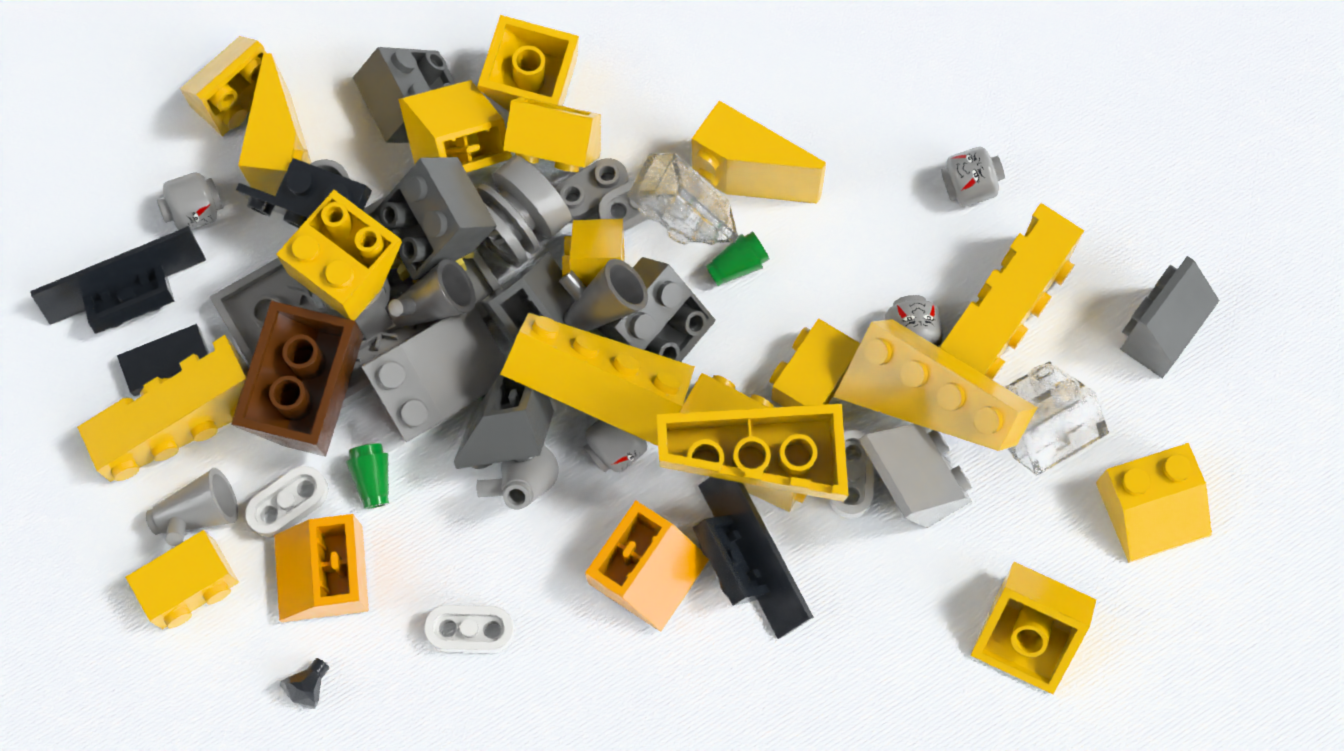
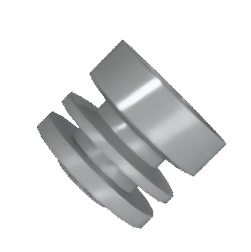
[476,155,572,268]

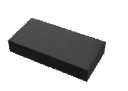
[117,323,210,397]

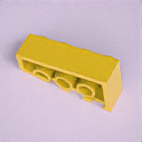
[939,203,1085,380]
[500,313,695,446]
[833,319,1038,451]
[77,335,249,482]
[656,404,849,502]

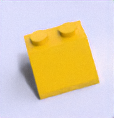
[477,15,579,112]
[1096,443,1212,563]
[970,561,1097,695]

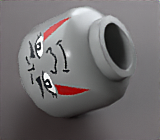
[941,146,1006,207]
[157,172,223,230]
[885,295,943,347]
[583,419,648,473]

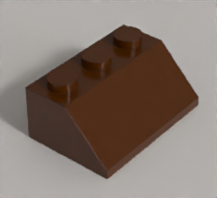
[231,301,363,457]

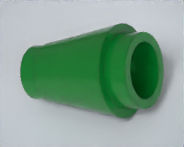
[705,231,770,287]
[346,443,390,509]

